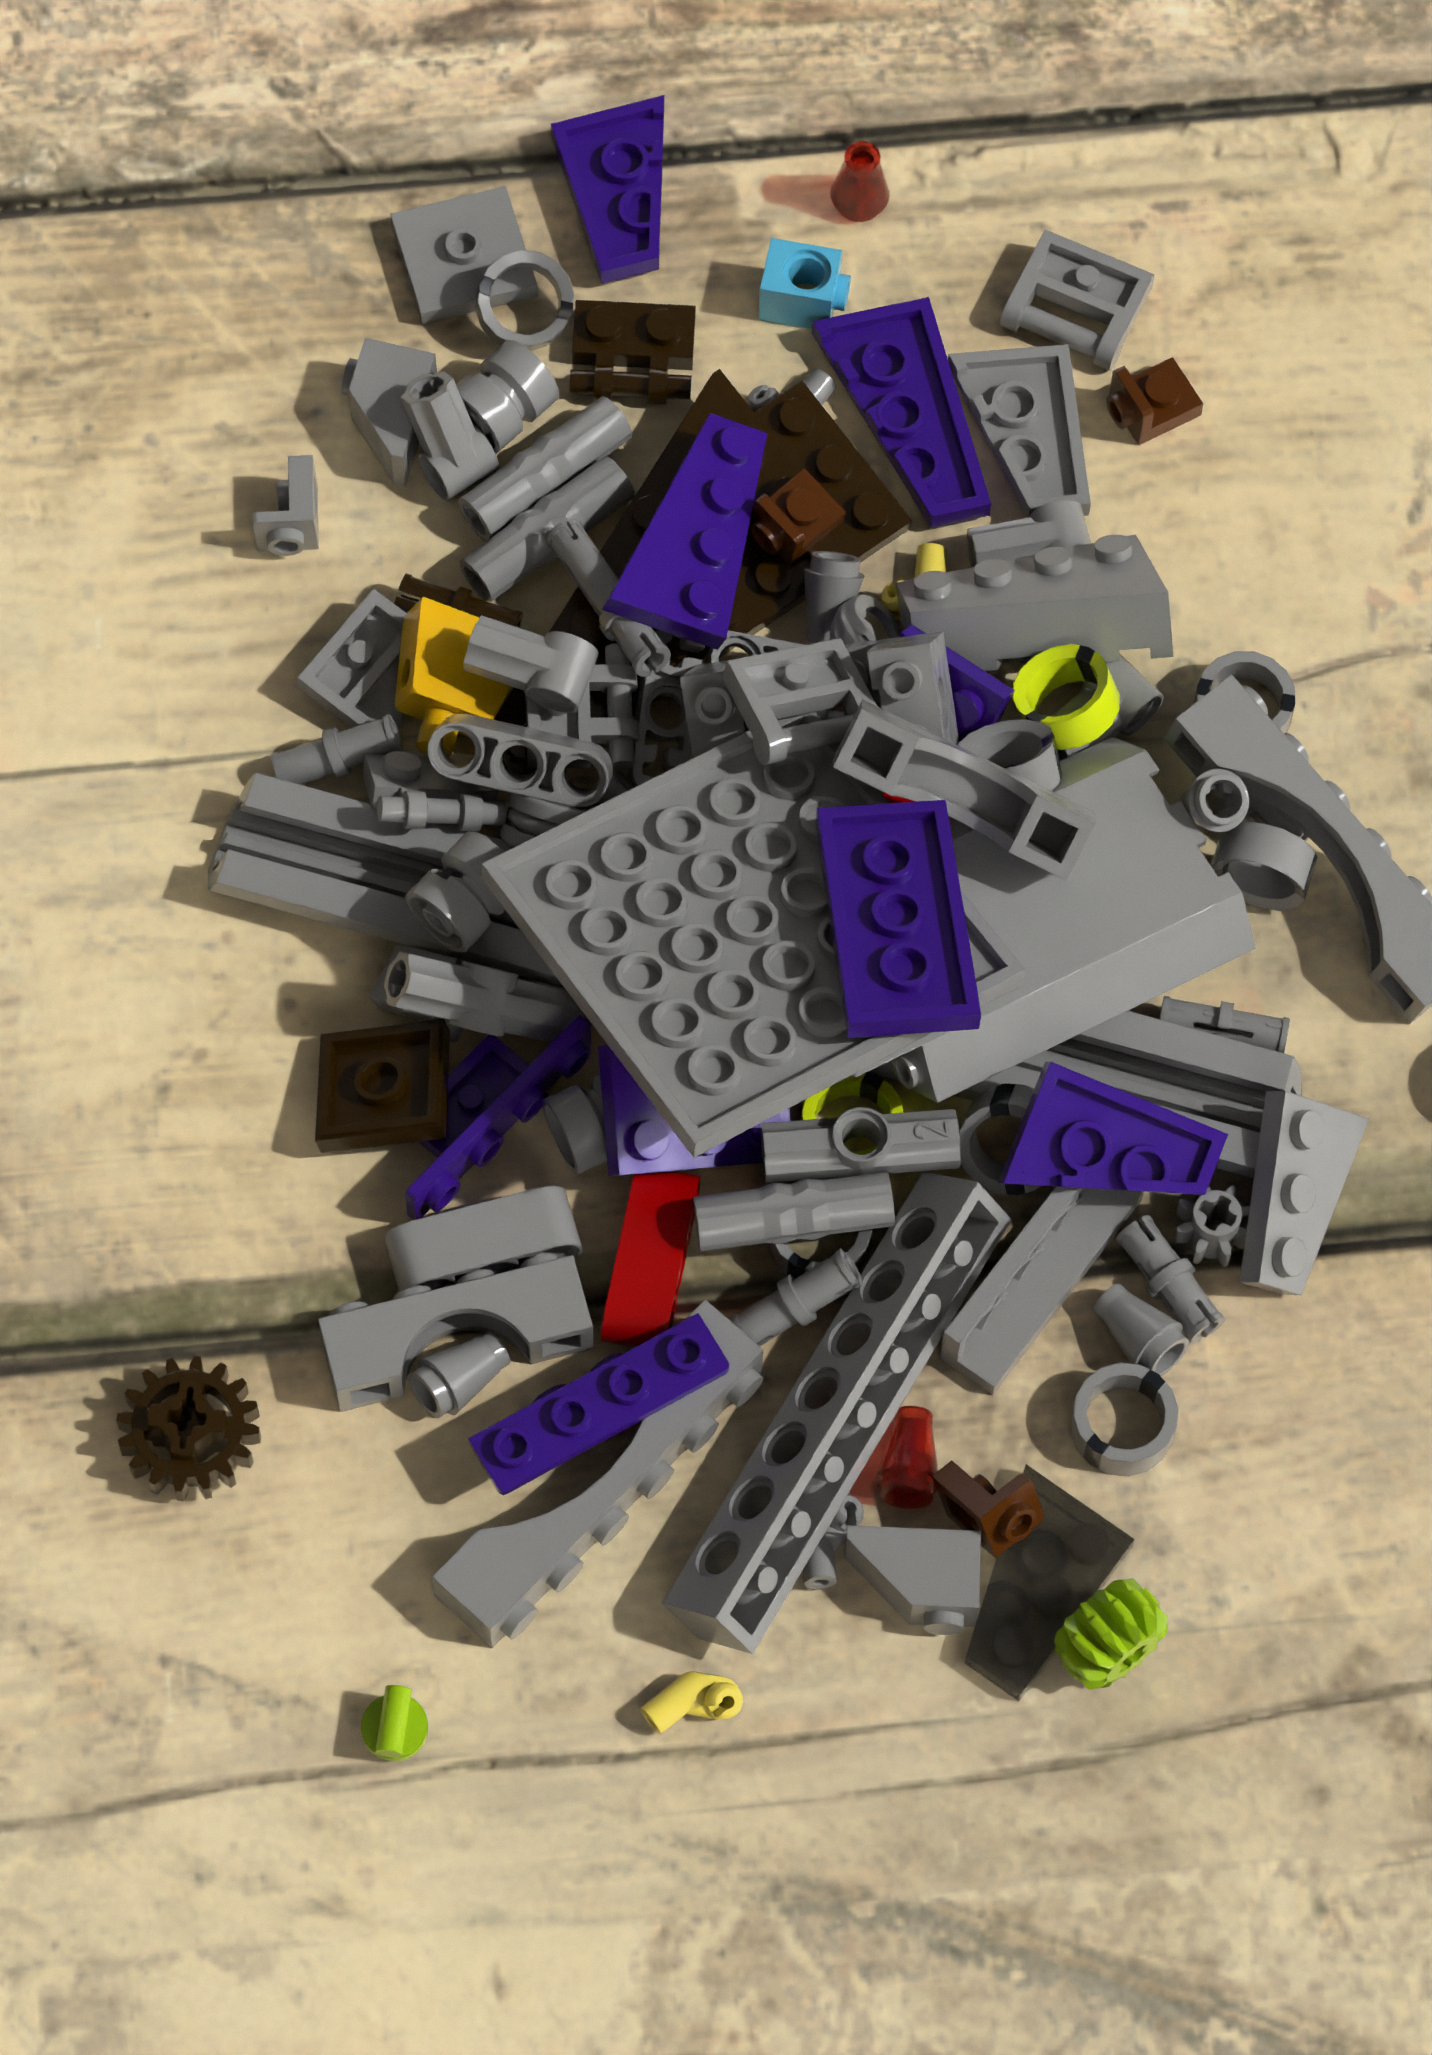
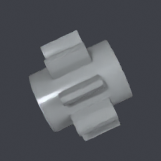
[1174,1185,1250,1267]

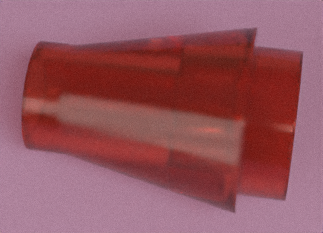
[830,141,890,222]
[875,1406,939,1509]

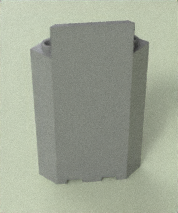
[852,737,1256,1103]

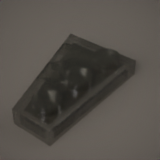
[965,1464,1135,1701]

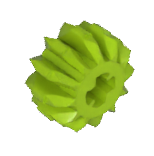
[1054,1578,1168,1690]

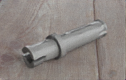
[547,519,671,677]

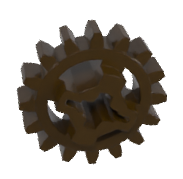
[116,1356,261,1501]

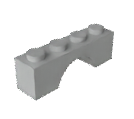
[833,699,1096,881]
[318,1254,594,1412]

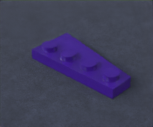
[811,297,991,528]
[601,413,767,650]

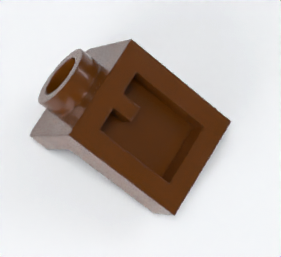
[1106,357,1203,445]
[749,468,846,566]
[932,1460,1045,1559]

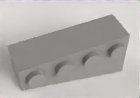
[896,534,1173,671]

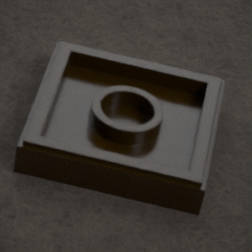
[315,1019,450,1153]

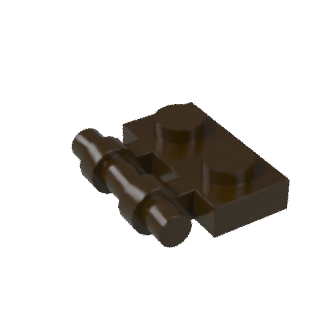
[569,300,696,404]

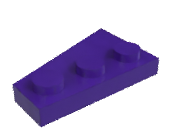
[551,95,664,284]

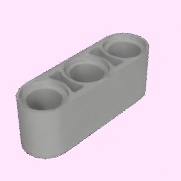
[428,714,613,807]
[384,1186,583,1292]

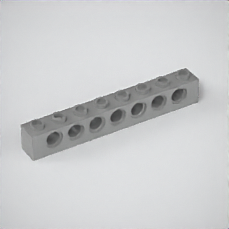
[662,1172,1012,1654]

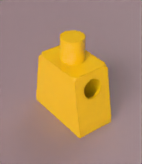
[395,597,510,756]

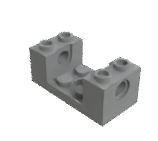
[680,631,959,759]

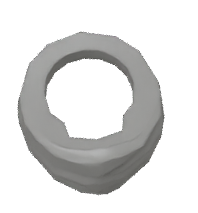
[829,594,901,645]

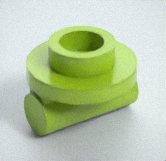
[361,1685,428,1761]

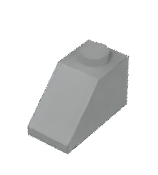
[342,338,437,487]
[845,1525,981,1635]

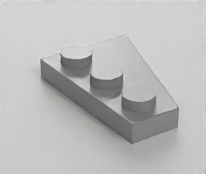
[948,344,1091,518]
[1240,1091,1369,1295]

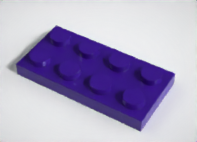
[815,800,981,1038]

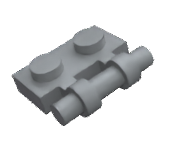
[525,641,640,769]
[362,751,507,831]

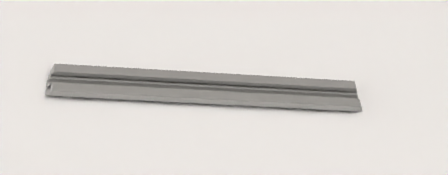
[208,773,1302,1178]

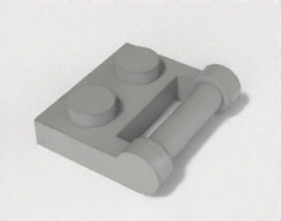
[1000,230,1155,371]
[722,638,878,765]

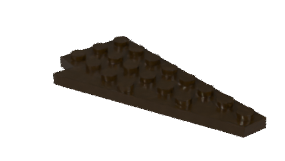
[494,369,912,775]

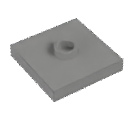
[390,186,538,324]

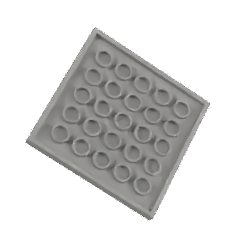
[482,712,1026,1158]

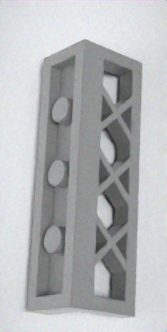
[940,1186,1144,1395]

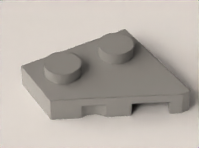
[296,589,407,735]

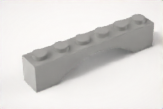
[1163,675,1432,1024]
[432,1299,763,1648]

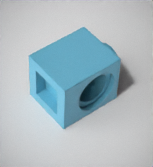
[759,238,851,329]

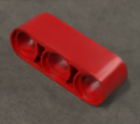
[600,1171,701,1348]

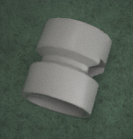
[456,340,559,454]
[405,831,505,953]
[542,1074,607,1175]

